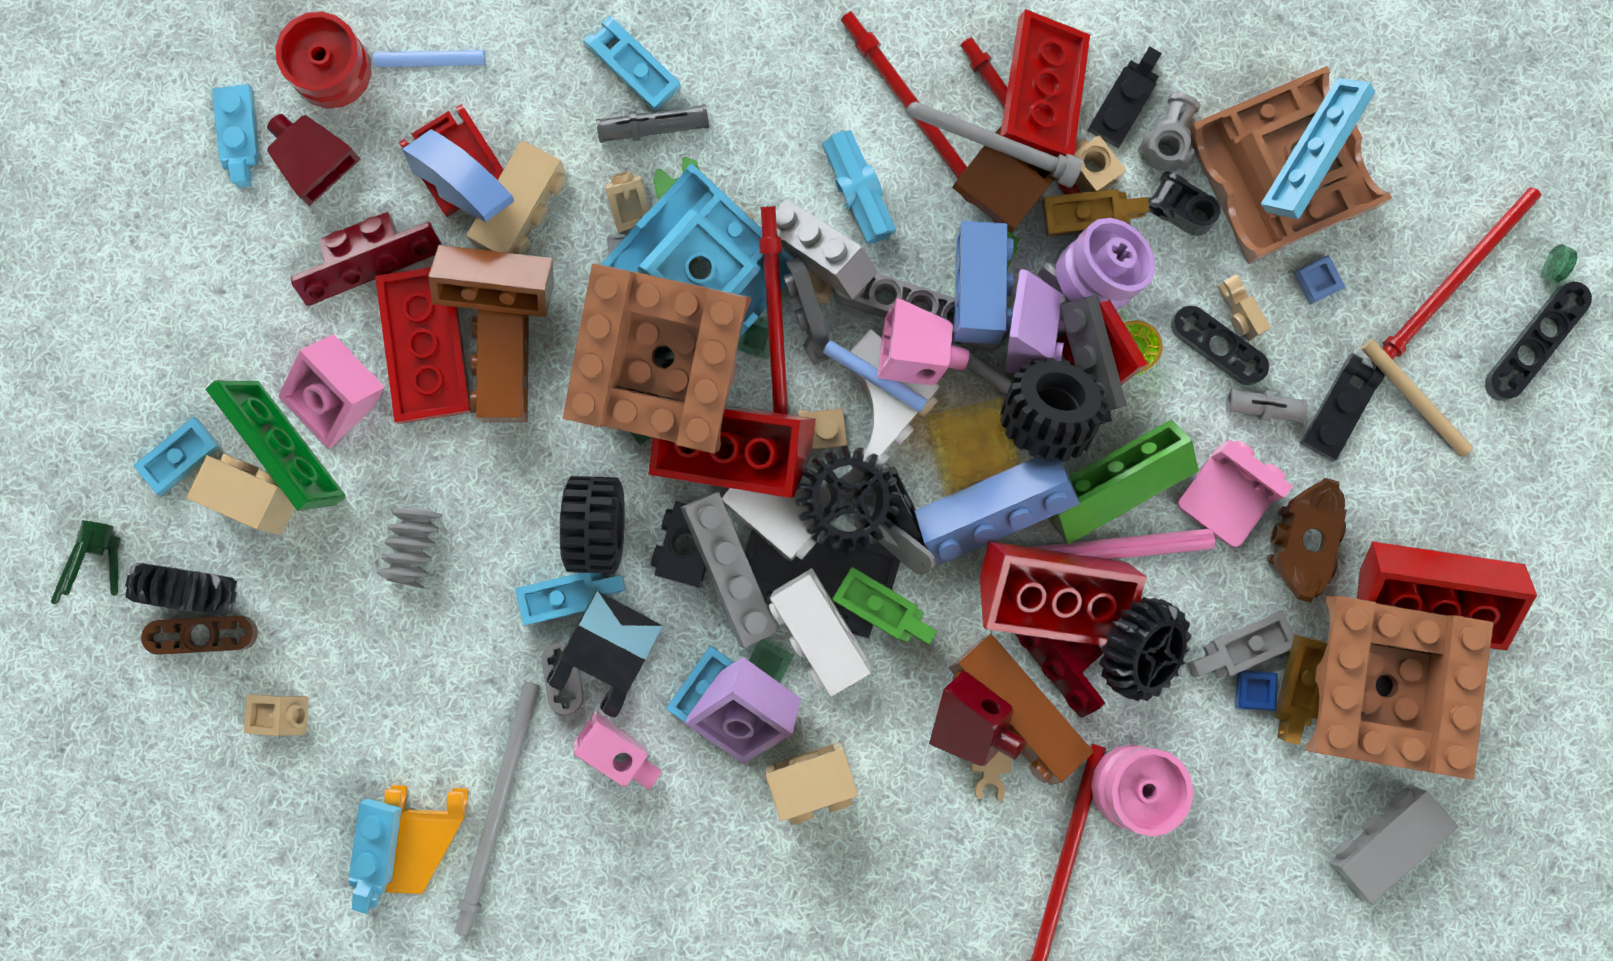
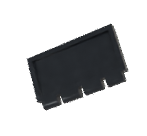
[745,529,901,639]

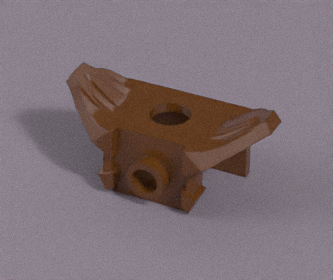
[1267,478,1347,603]

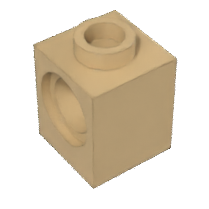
[1074,135,1126,193]

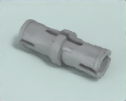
[1226,388,1308,423]

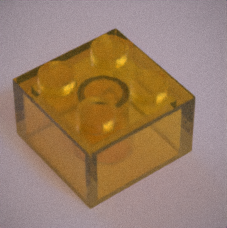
[924,397,1019,494]

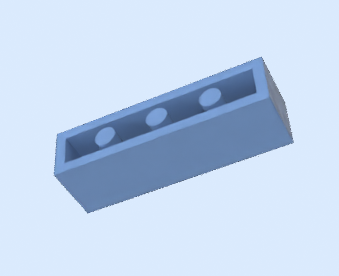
[915,456,1080,565]

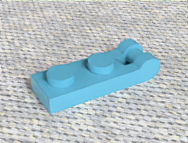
[583,16,681,112]

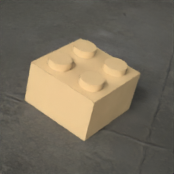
[186,454,295,535]

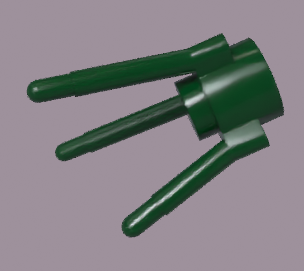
[51,520,121,604]

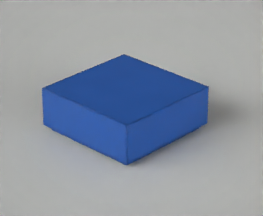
[1235,670,1278,711]

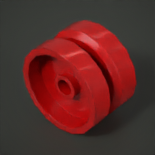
[275,11,372,109]

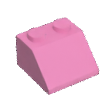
[278,334,385,449]

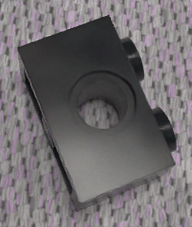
[650,501,706,589]

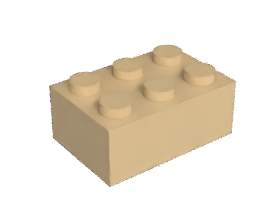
[765,742,859,825]

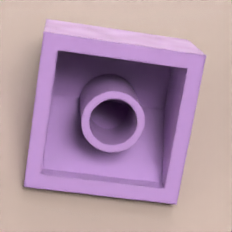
[1005,269,1065,374]
[685,657,801,764]

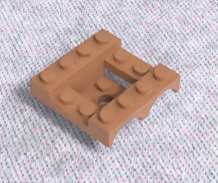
[1189,66,1392,264]
[562,264,751,453]
[1305,595,1493,780]

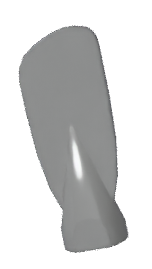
[854,503,935,575]

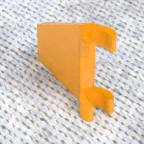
[384,785,468,894]

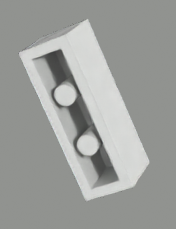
[769,568,872,697]

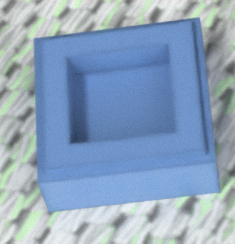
[1293,254,1346,305]

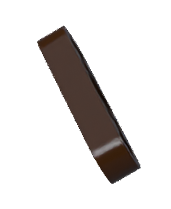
[141,616,258,655]

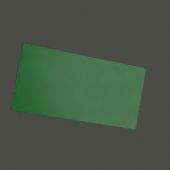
[205,380,345,511]

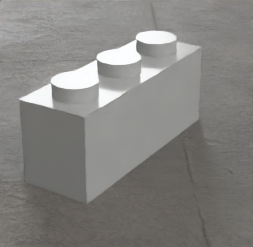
[776,199,877,300]
[1329,787,1459,904]

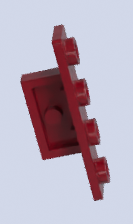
[290,211,443,306]
[1014,633,1105,718]

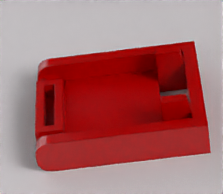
[399,104,504,217]

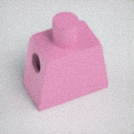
[877,298,970,385]
[573,711,662,790]

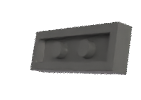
[1059,294,1127,411]

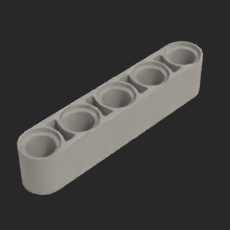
[832,273,1010,351]

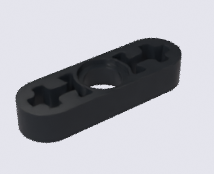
[1171,305,1269,385]

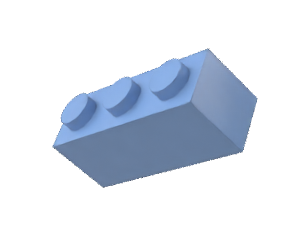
[954,221,1013,344]

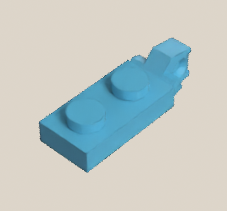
[212,84,260,188]
[515,573,626,626]
[349,799,402,914]

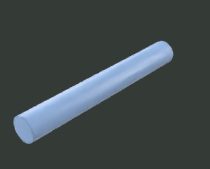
[373,50,485,67]
[823,340,928,412]

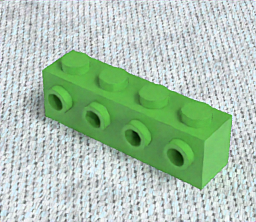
[1049,419,1199,545]

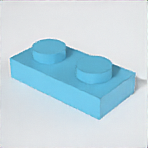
[133,417,222,496]
[666,645,734,722]

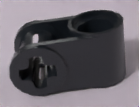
[1148,171,1221,236]

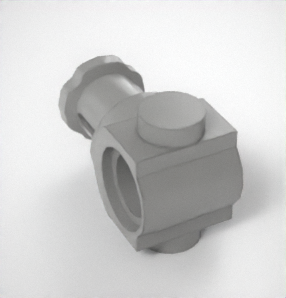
[1137,93,1201,172]

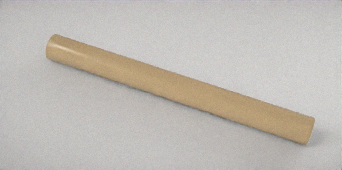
[1361,338,1473,457]

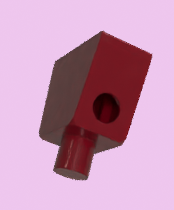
[267,114,361,206]
[929,670,1026,766]

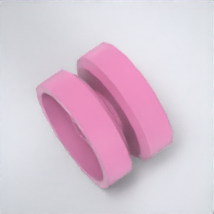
[1091,744,1193,837]

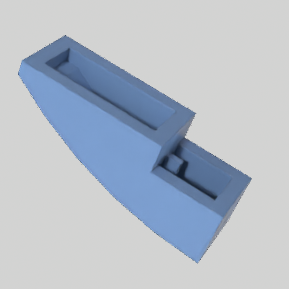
[402,129,514,222]

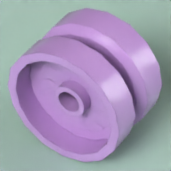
[1056,218,1156,311]

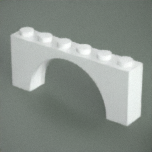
[722,329,940,562]

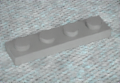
[680,492,778,648]

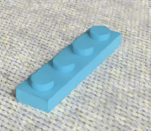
[1261,78,1376,219]

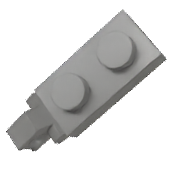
[1187,611,1294,678]

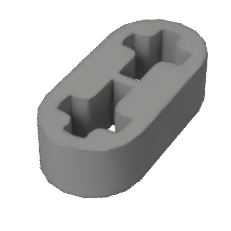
[542,642,584,715]

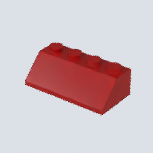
[648,398,816,498]
[979,541,1147,646]
[1357,541,1537,651]

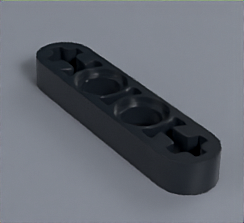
[1485,281,1592,401]

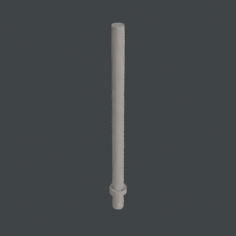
[454,681,540,936]

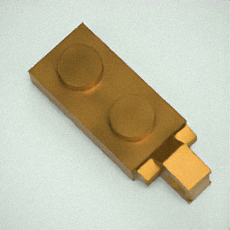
[1042,189,1150,237]
[1275,634,1328,745]

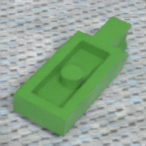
[832,567,937,645]

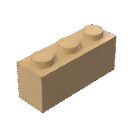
[466,139,566,255]

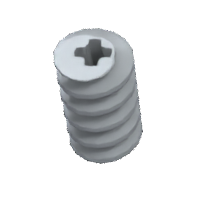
[377,506,443,589]

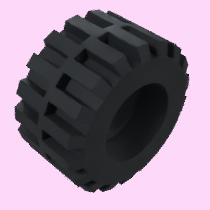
[1000,358,1108,462]
[560,476,625,574]

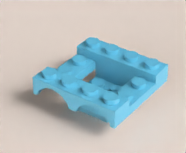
[589,163,795,355]

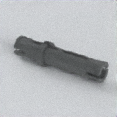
[596,104,709,143]

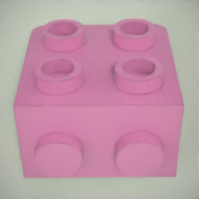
[1177,439,1293,547]

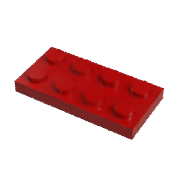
[1000,9,1090,157]
[375,267,472,424]

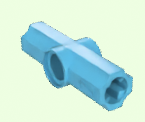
[822,130,896,245]

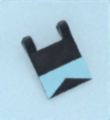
[546,590,663,718]

